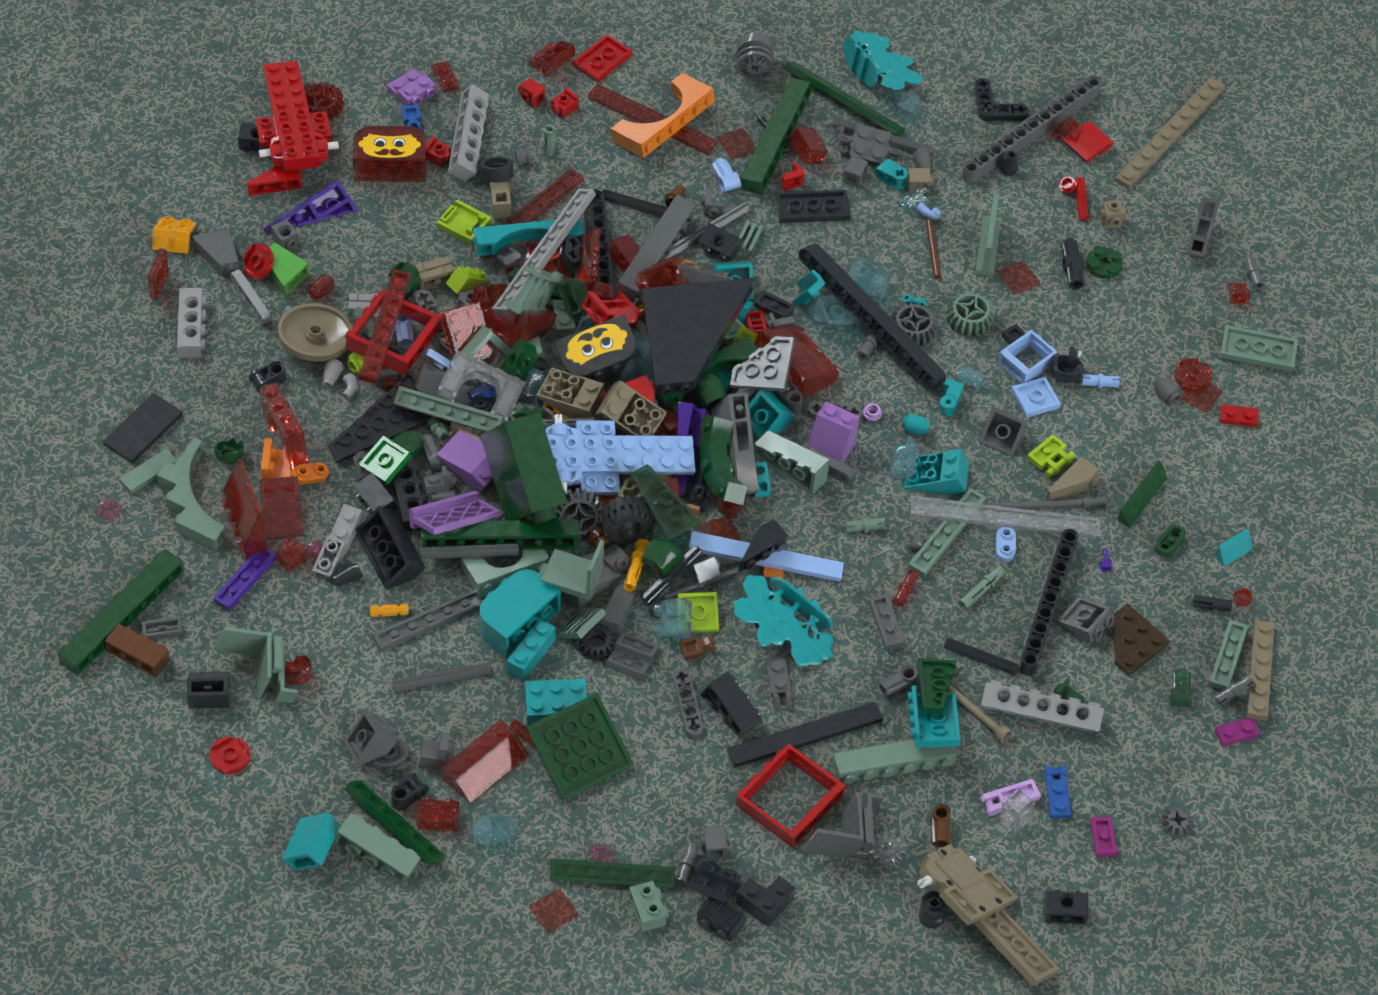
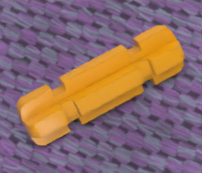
[370,604,409,617]

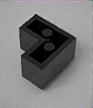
[736,876,796,927]

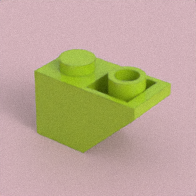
[446,266,490,295]

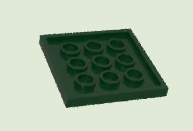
[525,693,634,801]

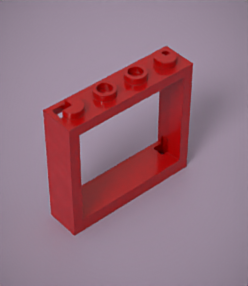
[345,290,441,376]
[736,744,846,848]

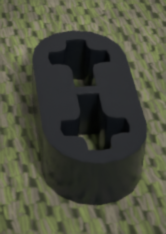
[561,235,581,267]

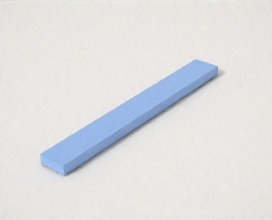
[688,531,844,582]

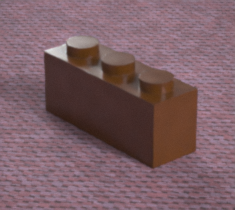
[105,624,170,677]

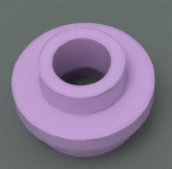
[863,403,882,421]

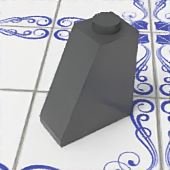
[193,229,239,276]

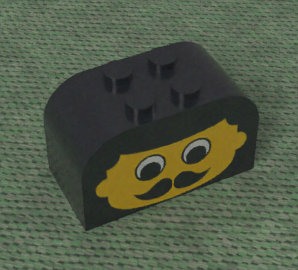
[554,314,638,383]

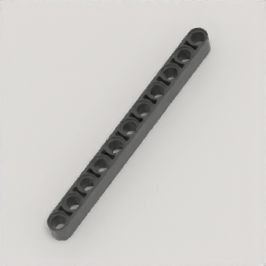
[962,75,1102,183]

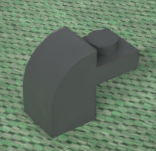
[418,732,455,769]

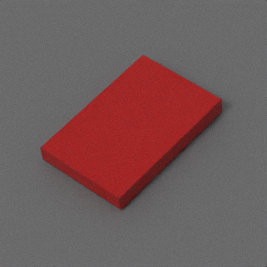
[572,34,633,83]

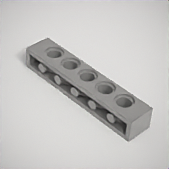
[448,84,489,182]
[981,680,1104,734]

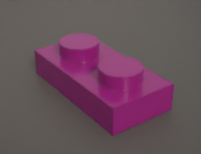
[1214,718,1260,747]
[1090,817,1117,857]

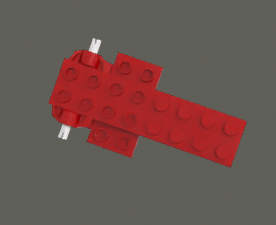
[255,61,339,171]

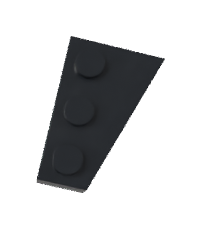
[700,671,763,738]

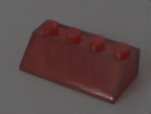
[442,719,529,805]

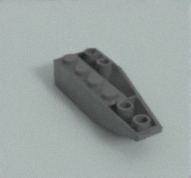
[711,392,759,494]

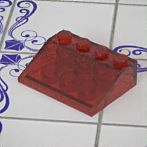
[221,458,268,558]

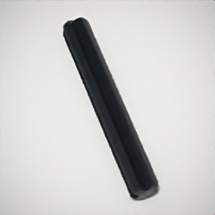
[602,189,668,216]
[641,545,703,605]
[944,638,1020,675]

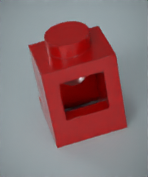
[518,78,546,109]
[551,87,579,118]
[423,136,451,167]

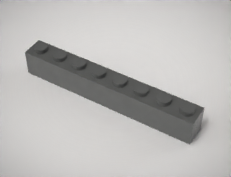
[614,194,696,303]

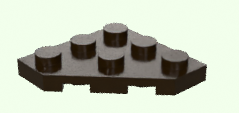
[1113,603,1170,676]

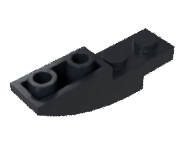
[687,441,713,513]

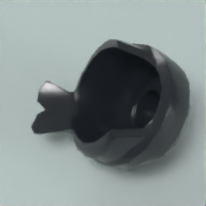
[1052,347,1084,383]

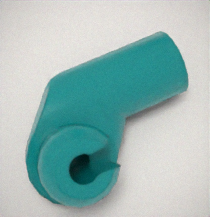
[902,294,928,309]

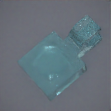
[897,188,931,210]

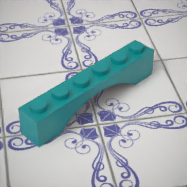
[472,218,585,256]

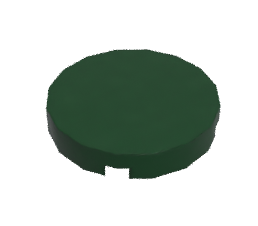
[391,430,423,458]

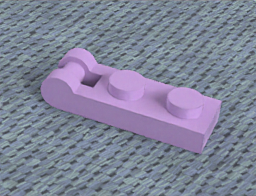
[980,779,1041,816]

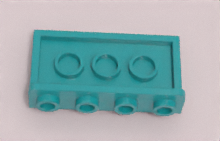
[908,685,960,748]

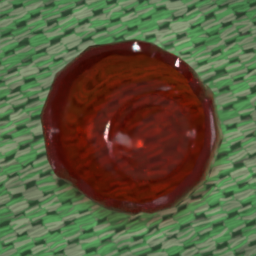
[284,655,313,686]

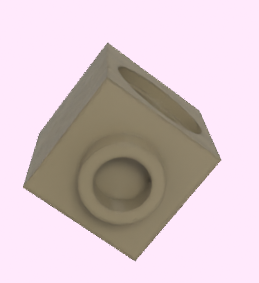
[907,168,934,193]

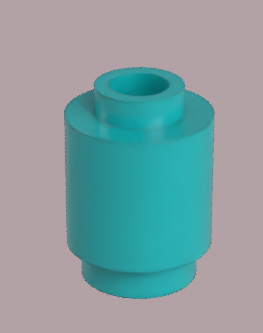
[902,413,931,436]

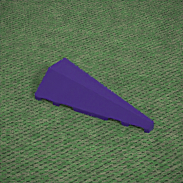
[262,180,358,234]
[677,402,710,497]

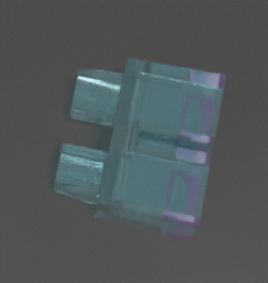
[653,598,692,639]

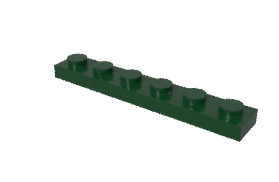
[345,780,446,866]
[549,858,675,888]

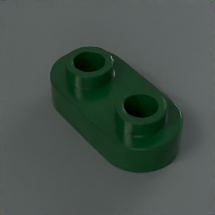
[1155,525,1186,557]

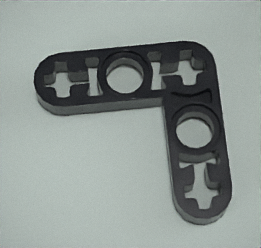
[974,78,1029,121]

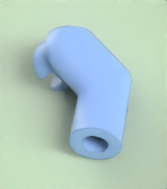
[916,202,941,220]

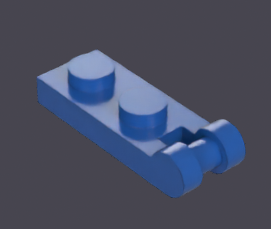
[1044,766,1071,819]

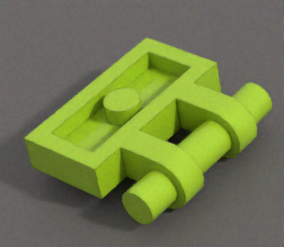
[1027,434,1076,478]

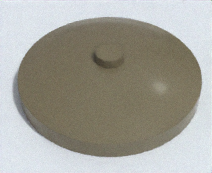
[278,303,353,361]

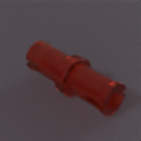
[892,570,919,608]

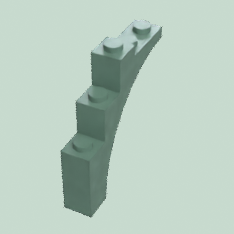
[157,438,226,551]

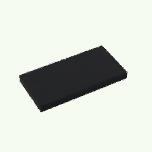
[775,190,851,223]
[103,393,183,464]

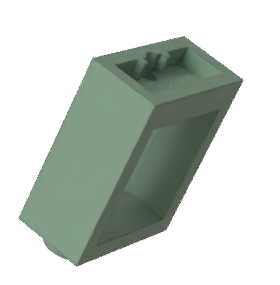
[454,326,511,387]

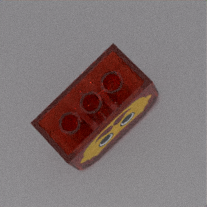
[353,126,427,182]

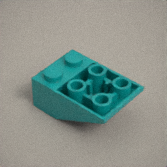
[905,449,969,495]

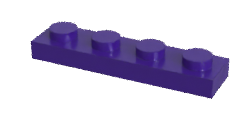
[213,545,277,611]

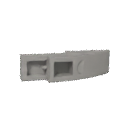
[312,504,363,578]

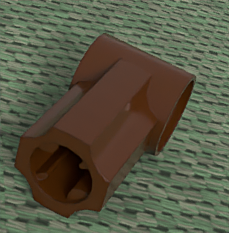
[930,803,951,847]

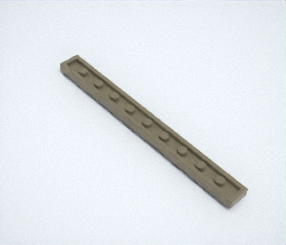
[1114,77,1225,189]

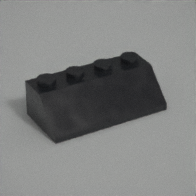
[356,506,426,590]

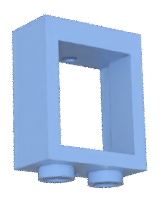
[998,330,1057,384]

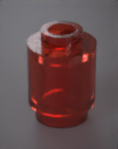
[307,274,334,300]

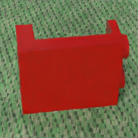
[581,292,642,329]

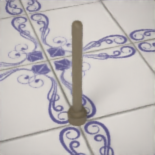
[949,685,1012,743]

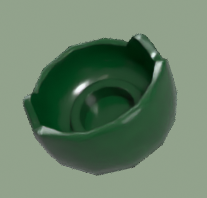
[214,438,244,464]

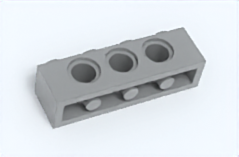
[177,288,207,358]

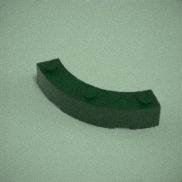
[700,414,748,505]

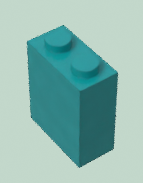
[281,813,341,871]

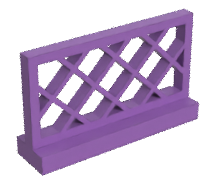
[409,491,501,535]

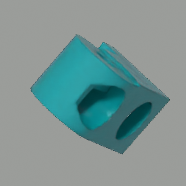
[939,378,964,417]
[753,461,771,498]

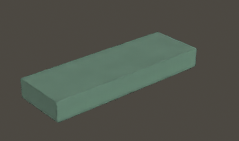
[120,449,176,494]

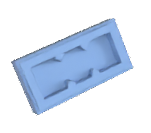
[422,348,460,374]

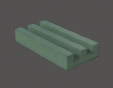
[739,220,764,255]

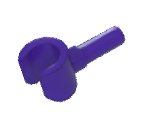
[1099,548,1112,572]

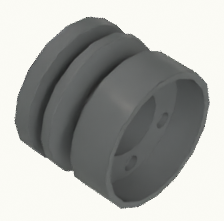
[737,32,773,79]

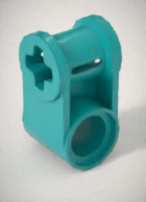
[874,159,908,190]

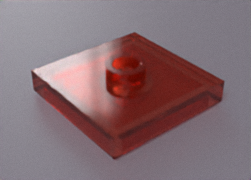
[147,248,169,300]

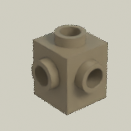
[1099,200,1126,229]

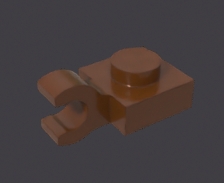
[679,636,715,661]

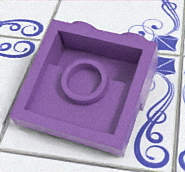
[387,69,436,106]

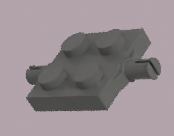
[839,124,900,165]

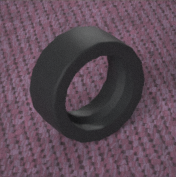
[479,157,514,182]

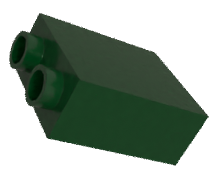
[480,413,567,524]

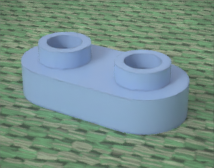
[996,527,1016,562]

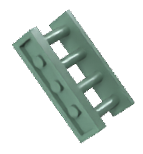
[504,265,568,321]

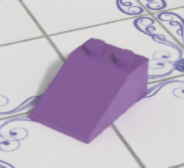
[436,430,493,493]

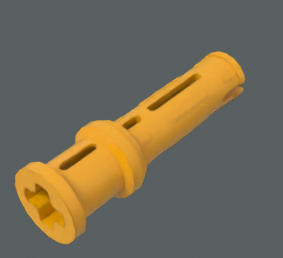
[623,539,650,592]

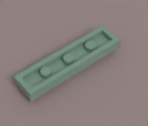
[1209,620,1248,690]

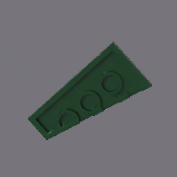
[917,658,957,715]

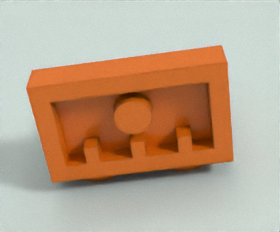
[261,438,304,484]

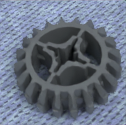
[891,302,939,346]
[553,488,603,539]

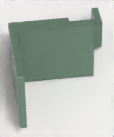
[539,540,605,601]
[215,627,298,703]

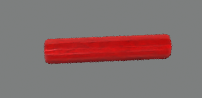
[1075,177,1089,221]

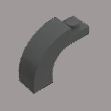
[1187,196,1220,257]

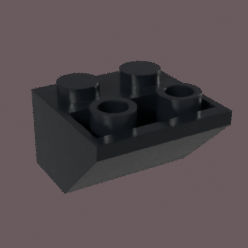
[187,671,230,708]

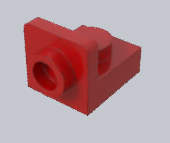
[781,162,805,191]

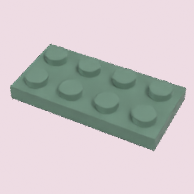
[1220,325,1298,372]

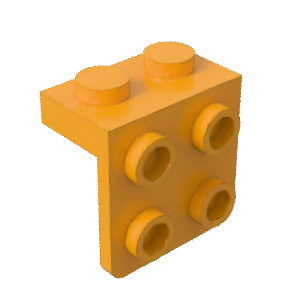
[152,216,196,254]

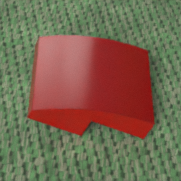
[1063,121,1114,163]

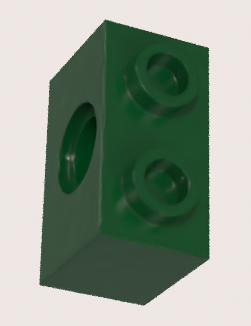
[500,339,538,386]

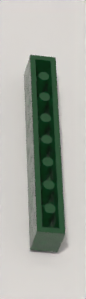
[740,78,811,195]
[421,520,580,551]
[58,549,184,676]

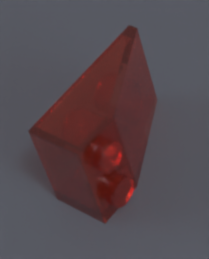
[259,476,304,540]

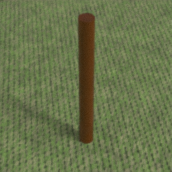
[925,219,941,279]

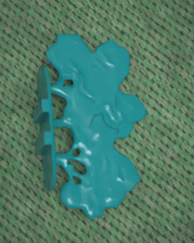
[843,31,923,90]
[734,575,834,667]

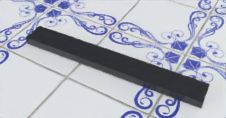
[726,702,883,768]

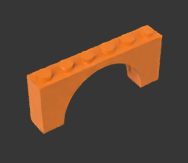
[611,73,715,158]

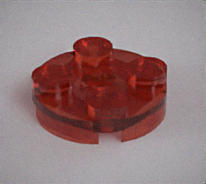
[1174,358,1212,392]

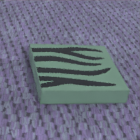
[556,608,606,639]

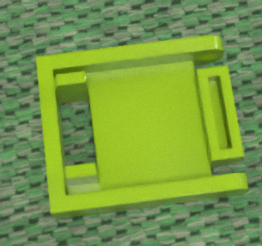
[436,200,492,245]

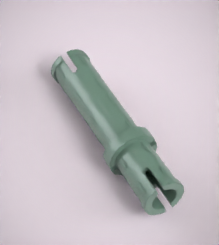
[958,565,1006,610]

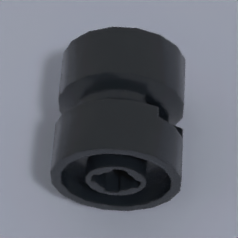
[919,891,948,928]

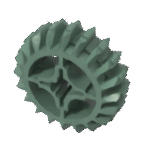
[946,291,996,336]

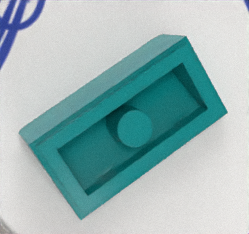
[1215,529,1252,566]

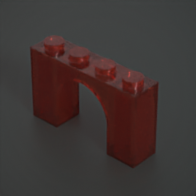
[259,382,308,469]

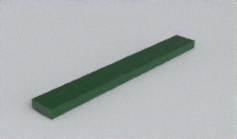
[784,61,905,135]

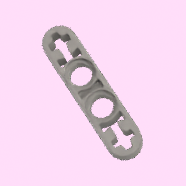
[230,269,271,325]

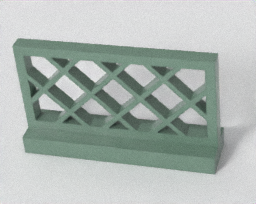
[975,193,1001,276]

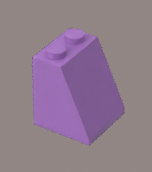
[807,402,860,463]

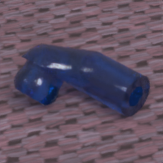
[467,384,496,400]

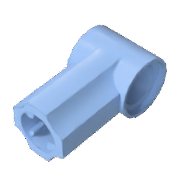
[712,158,741,192]
[394,313,414,349]

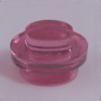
[307,540,323,559]

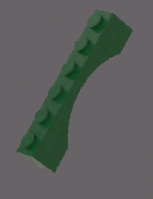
[654,336,758,411]

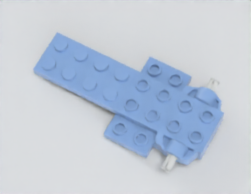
[546,414,695,495]

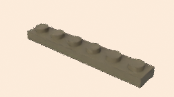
[1247,620,1274,721]

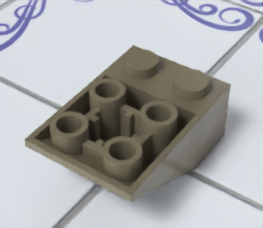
[537,368,605,419]
[595,380,667,436]

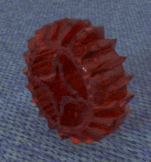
[304,81,344,121]

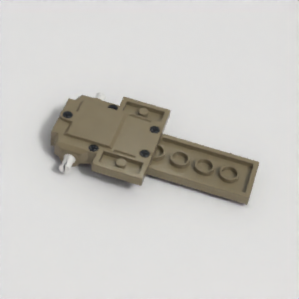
[917,844,1060,986]

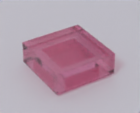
[95,498,123,522]
[590,844,614,862]

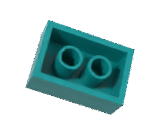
[525,679,587,726]

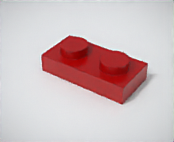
[1220,404,1258,427]

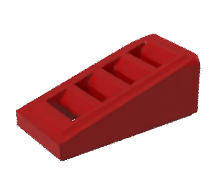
[745,311,768,344]

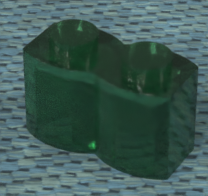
[558,278,588,318]

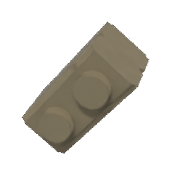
[415,256,454,290]

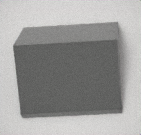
[978,407,1028,456]

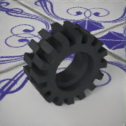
[579,624,615,661]

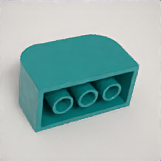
[480,570,561,659]

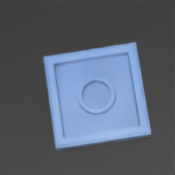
[1011,377,1061,418]

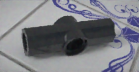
[1061,238,1085,290]

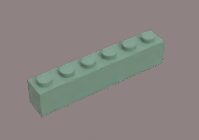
[832,739,957,784]

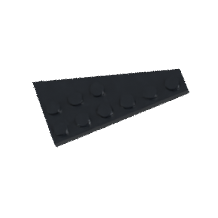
[328,369,438,463]

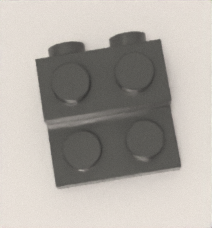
[1057,596,1114,643]

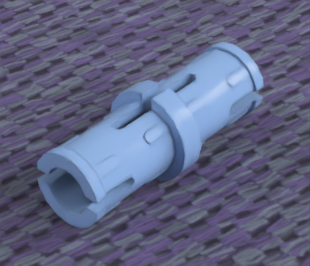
[1081,373,1120,388]

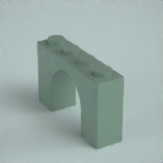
[460,549,550,598]

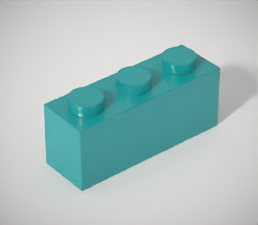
[507,619,556,682]

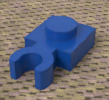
[401,104,421,133]

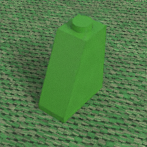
[269,242,309,296]

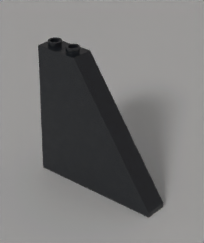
[642,278,754,395]

